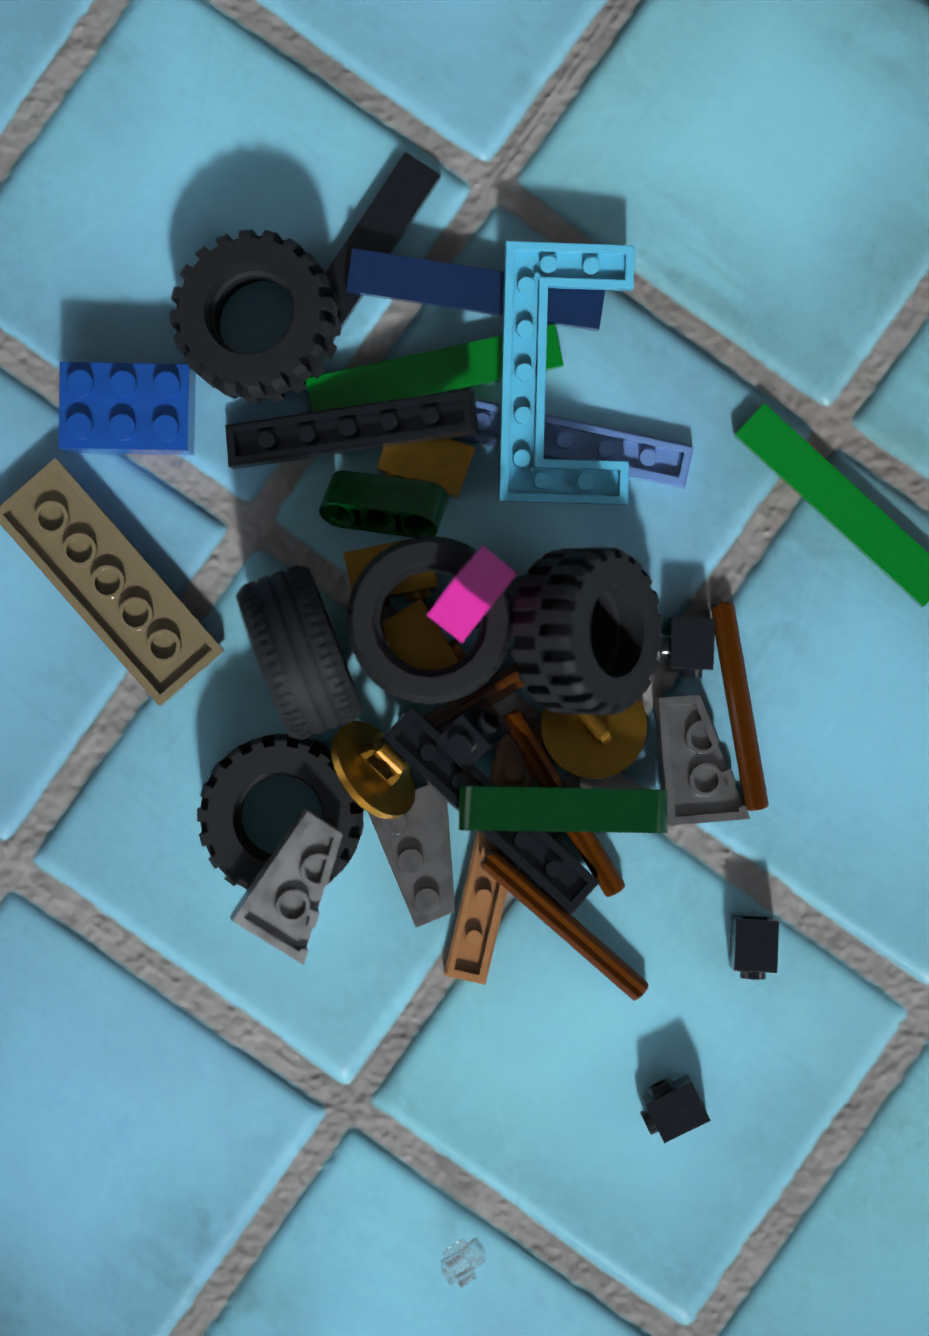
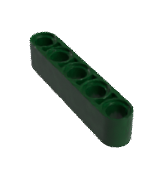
[459,786,668,833]

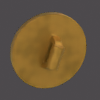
[541,699,647,779]
[331,721,415,820]

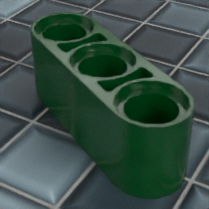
[319,471,449,538]

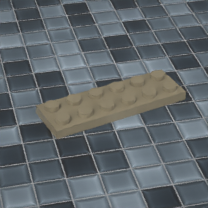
[0,458,226,707]

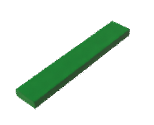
[306,324,564,412]
[734,403,929,607]

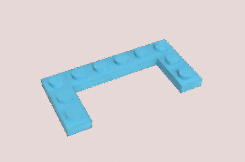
[498,241,635,505]

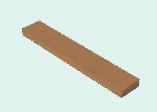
[444,734,542,985]

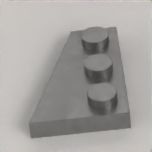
[654,695,751,826]
[368,784,455,928]
[230,807,343,965]

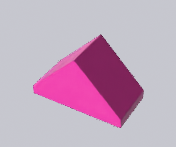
[427,545,518,643]

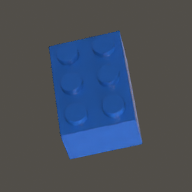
[58,362,196,455]

